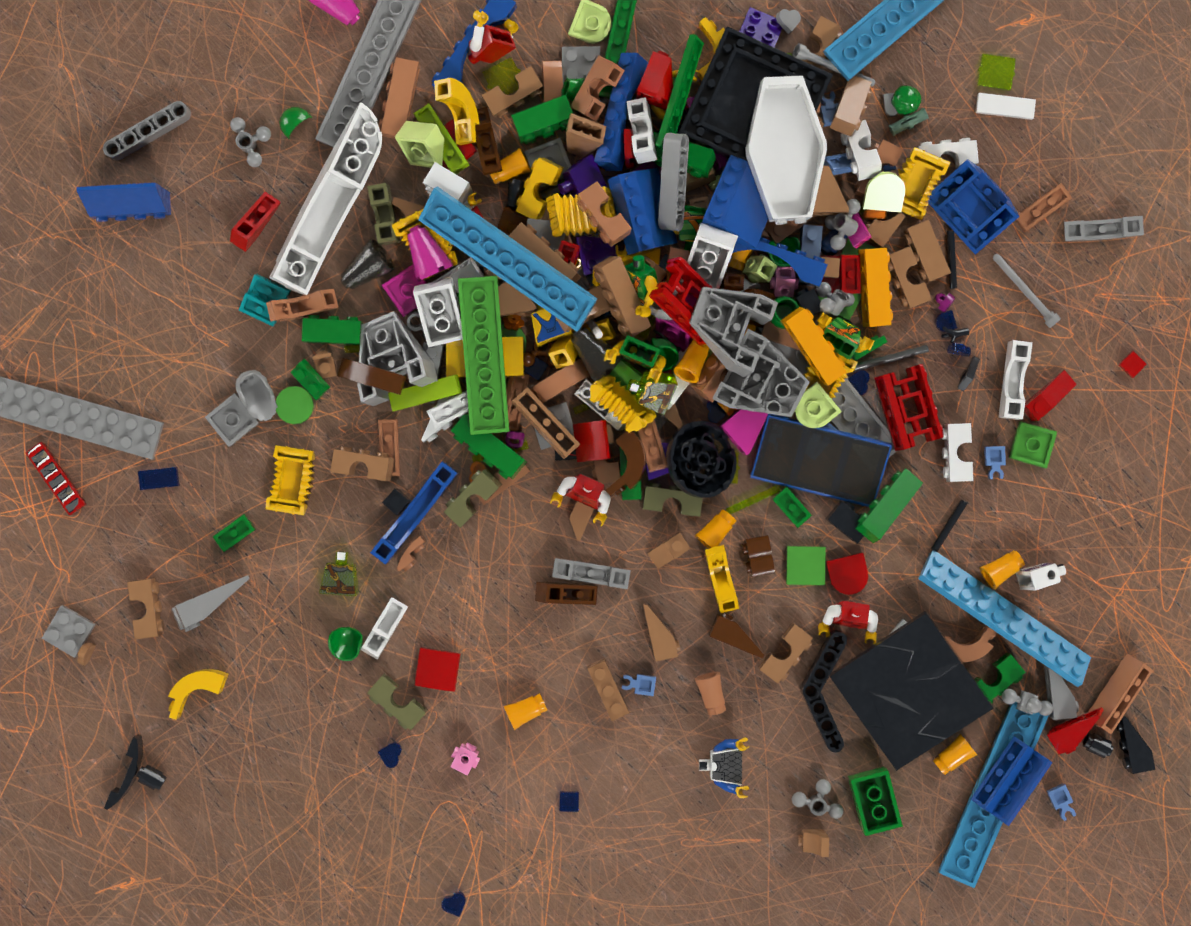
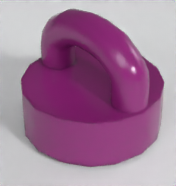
[935,293,955,312]
[505,431,525,449]

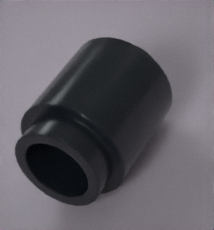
[1082,733,1114,758]
[136,764,167,790]

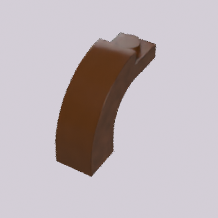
[606,431,646,496]

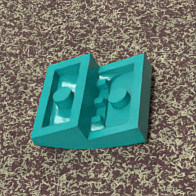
[239,274,291,327]

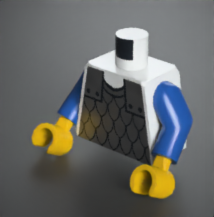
[699,737,749,798]

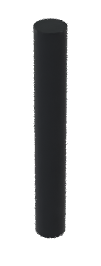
[947,231,957,289]
[931,500,968,552]

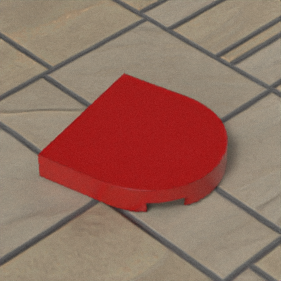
[624,129,636,169]
[825,552,868,595]

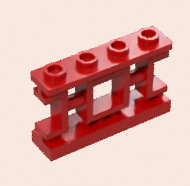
[649,257,712,345]
[874,364,943,451]

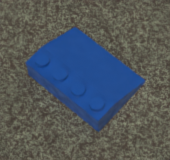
[702,155,768,250]
[608,168,678,255]
[76,183,171,222]

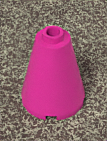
[308,0,360,26]
[407,225,453,281]

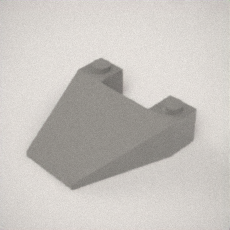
[689,287,778,377]
[357,311,438,406]
[171,575,250,632]

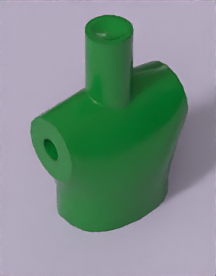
[561,78,585,102]

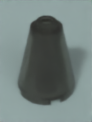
[341,239,395,289]
[571,327,622,381]

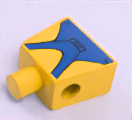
[531,303,572,347]

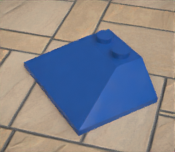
[928,159,1020,255]

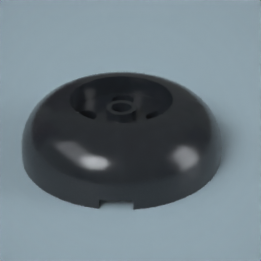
[666,421,737,498]

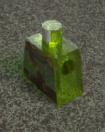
[628,371,678,415]
[319,552,359,596]

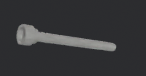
[792,43,875,87]
[993,254,1061,328]

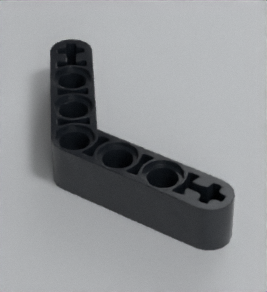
[800,630,847,753]

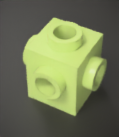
[743,254,777,283]

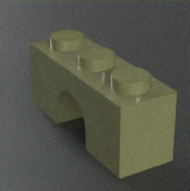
[367,183,400,246]
[444,469,502,528]
[642,483,703,517]
[367,673,428,730]

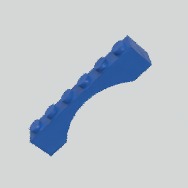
[432,0,517,90]
[594,53,648,171]
[733,237,828,287]
[370,461,459,565]

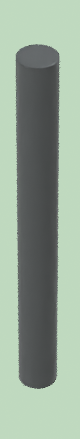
[854,345,929,371]

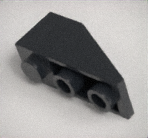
[1116,716,1156,774]

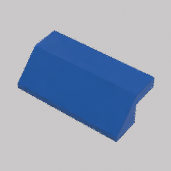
[971,736,1053,826]

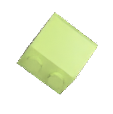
[395,121,444,168]

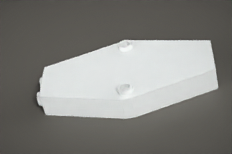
[745,76,827,225]

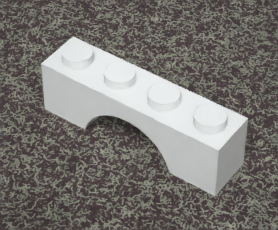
[998,340,1033,420]

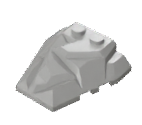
[712,329,810,417]

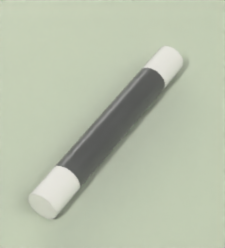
[586,319,603,339]

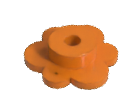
[502,315,524,331]

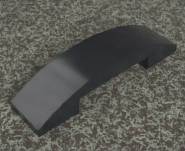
[104,734,143,810]

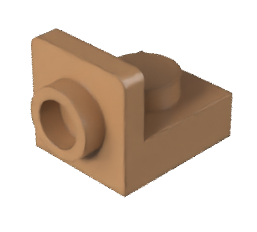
[312,350,338,379]

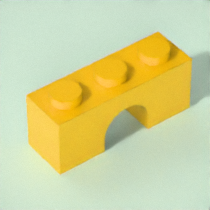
[516,157,564,220]

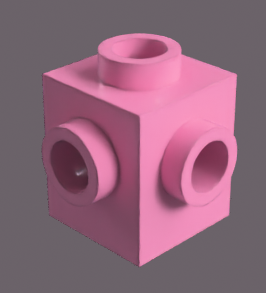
[770,267,798,297]
[451,743,480,776]

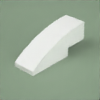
[361,597,408,660]

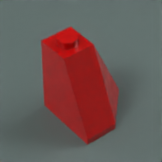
[636,51,673,110]

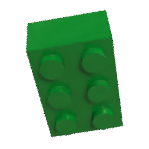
[511,95,573,145]
[848,766,903,836]

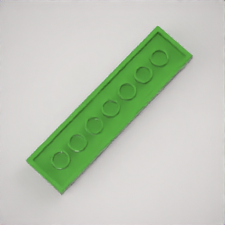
[458,276,509,435]

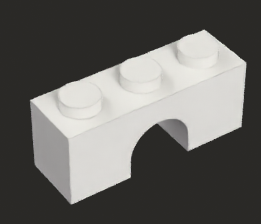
[627,97,657,164]
[841,120,882,181]
[917,138,979,168]
[942,423,973,482]

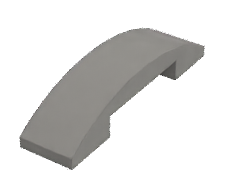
[1064,216,1144,241]
[552,558,631,589]

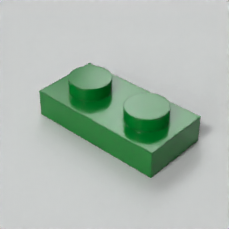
[852,335,888,361]
[291,359,330,401]
[772,487,812,528]
[213,514,256,552]

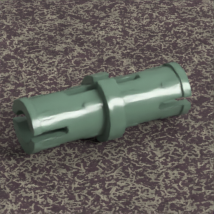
[888,108,929,136]

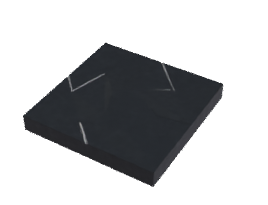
[678,26,833,161]
[830,610,994,771]

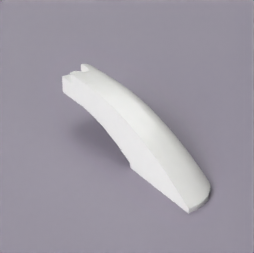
[269,102,382,295]

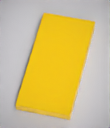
[446,337,524,378]

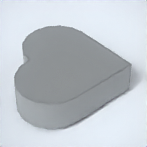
[776,9,801,34]
[882,93,898,117]

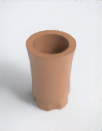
[694,671,726,716]

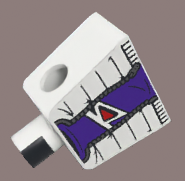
[1016,563,1066,591]

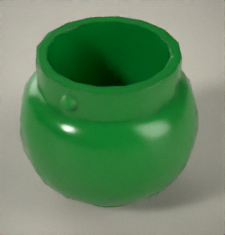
[770,296,799,329]

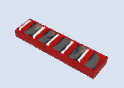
[26,442,87,516]

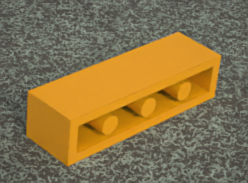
[858,248,893,327]
[781,307,846,386]

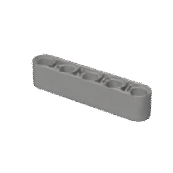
[103,101,191,161]
[658,133,689,231]

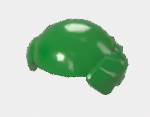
[891,85,921,115]

